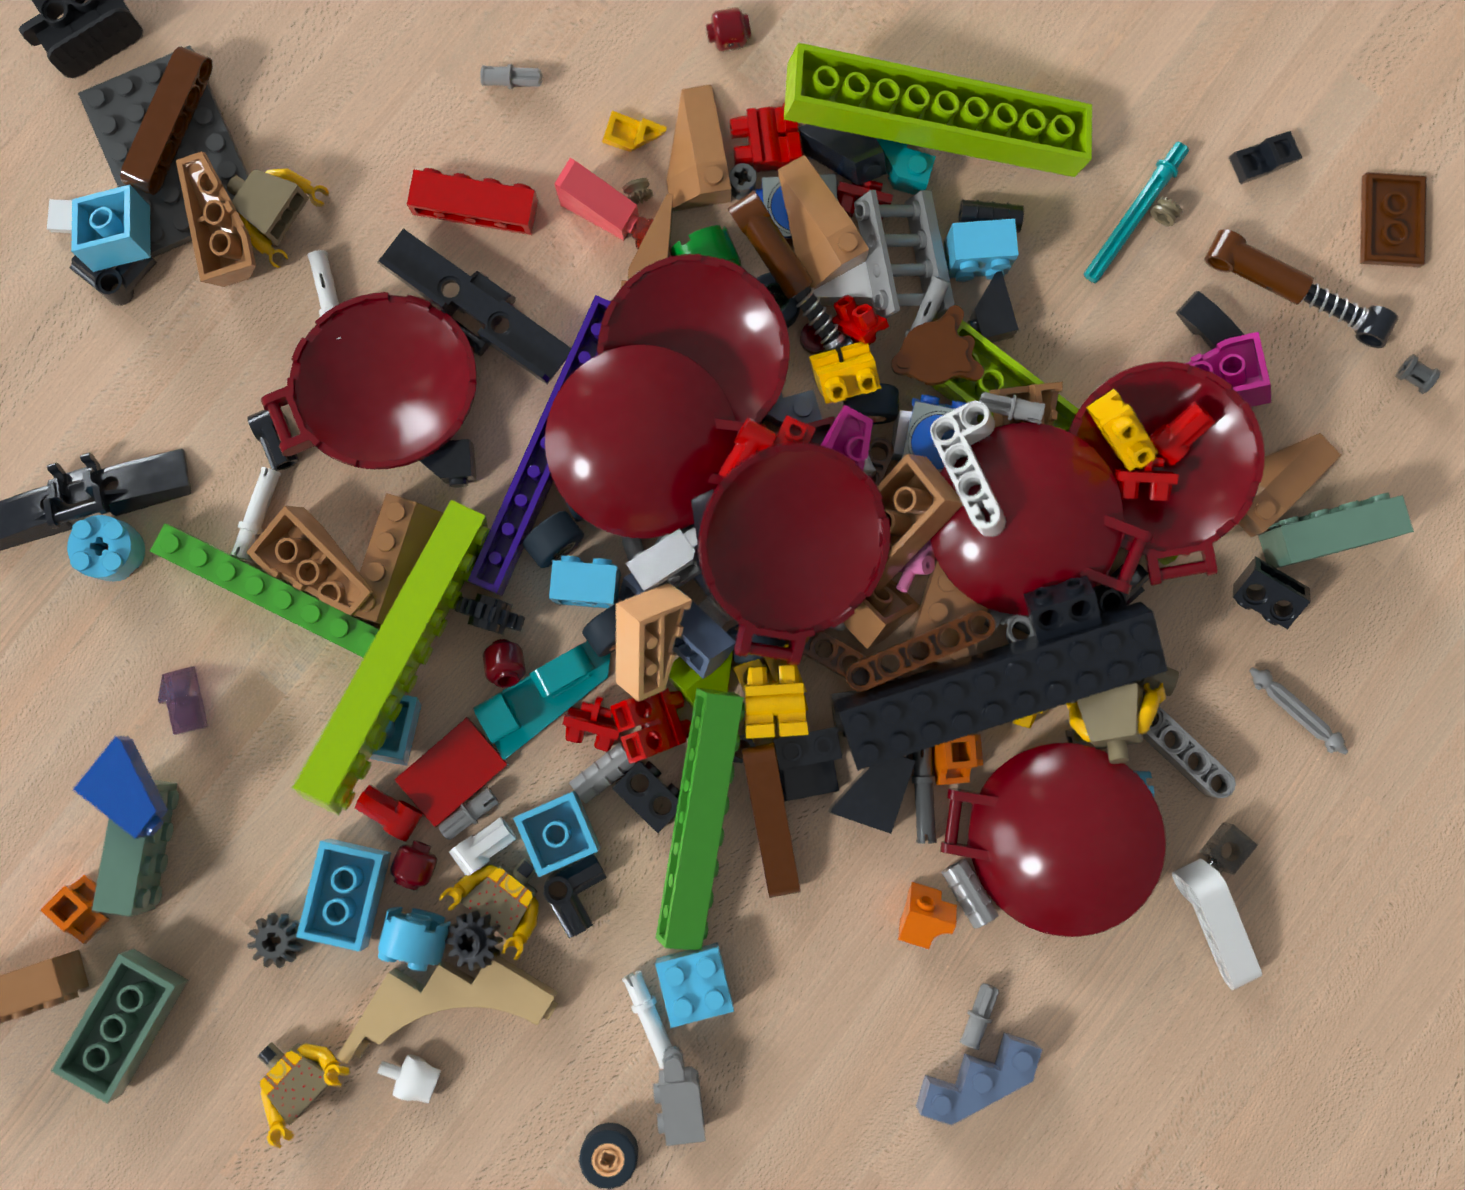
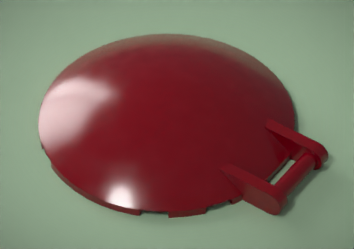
[597,254,790,423]
[261,292,477,470]
[545,345,766,538]
[1069,361,1265,586]
[930,422,1154,615]
[699,443,890,665]
[940,743,1166,937]

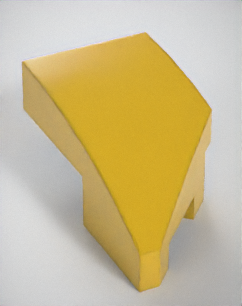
[602,110,667,152]

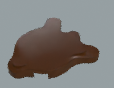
[891,305,984,386]

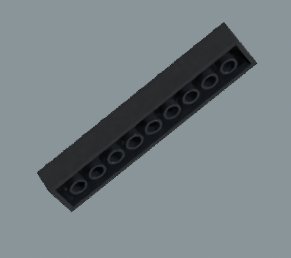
[834,602,1168,771]

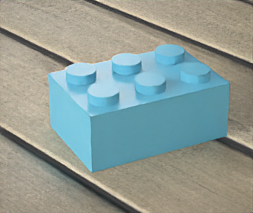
[296,838,391,952]

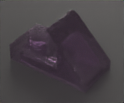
[158,666,208,735]

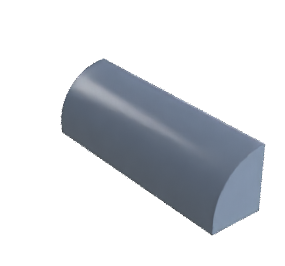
[618,573,736,679]

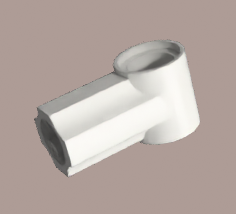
[449,817,517,876]

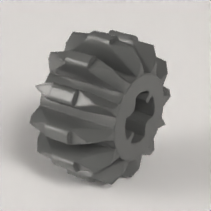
[247,912,304,968]

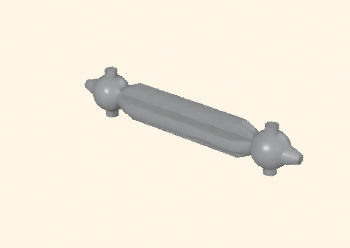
[1249,667,1348,755]

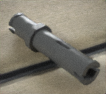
[912,747,937,844]

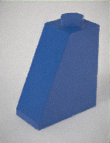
[73,736,168,838]

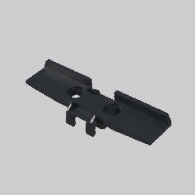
[377,228,571,385]
[0,449,191,551]

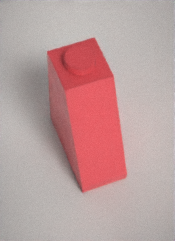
[554,158,640,241]

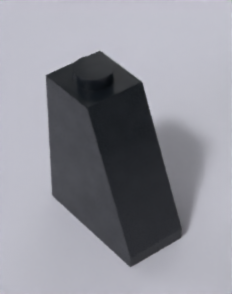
[798,124,886,185]
[828,754,915,834]

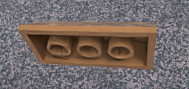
[354,493,443,624]

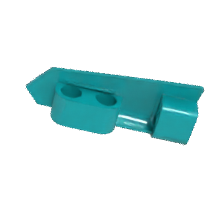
[473,641,611,760]

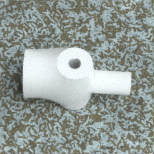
[377,1054,441,1103]

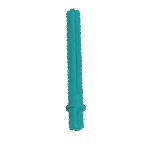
[1084,142,1189,283]

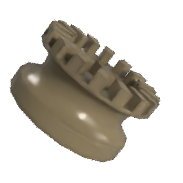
[623,178,653,204]
[1150,196,1182,226]

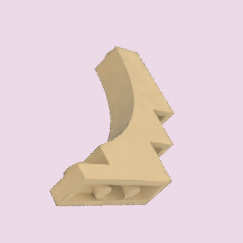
[336,956,558,1064]

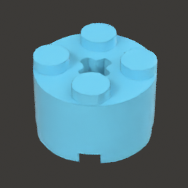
[67,515,145,582]
[378,907,451,971]

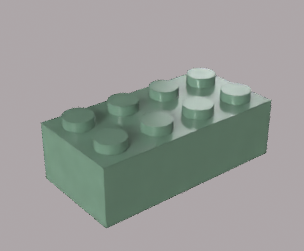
[1258,492,1414,568]
[92,780,179,917]
[51,949,188,1104]

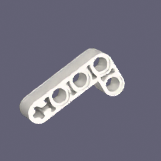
[930,401,1006,537]
[1172,858,1262,990]

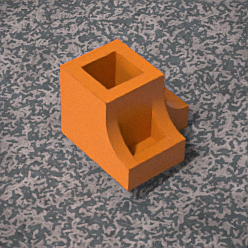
[933,734,983,785]
[40,875,110,944]
[898,882,957,949]

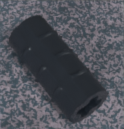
[958,199,1024,233]

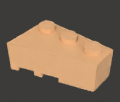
[616,583,692,702]

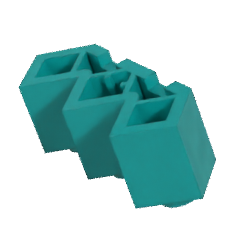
[876,138,936,195]

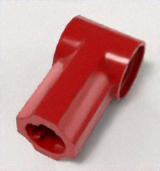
[1149,401,1215,467]
[718,418,777,477]
[354,785,423,842]

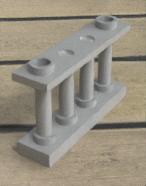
[854,190,955,319]

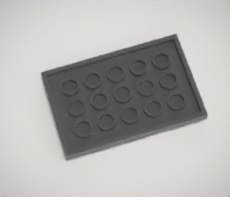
[78,45,249,258]

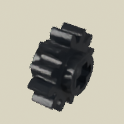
[445,910,504,971]

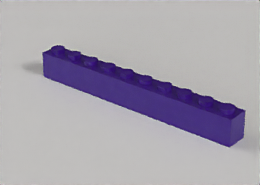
[468,295,611,596]

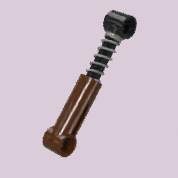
[728,190,854,362]
[1204,229,1399,348]

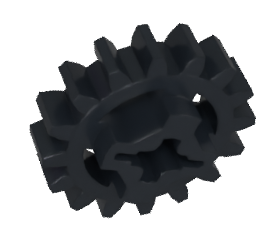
[455,593,525,635]

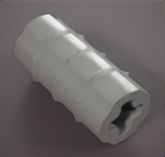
[569,743,636,804]
[941,859,998,929]

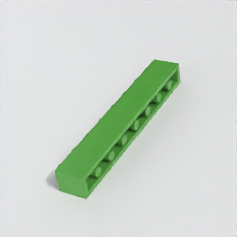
[150,523,379,658]
[656,688,745,950]

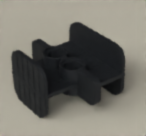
[19,0,143,78]

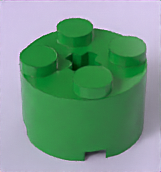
[670,225,741,267]

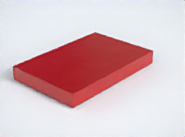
[394,717,509,827]

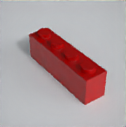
[406,168,538,235]

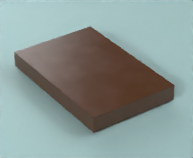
[1360,172,1426,268]

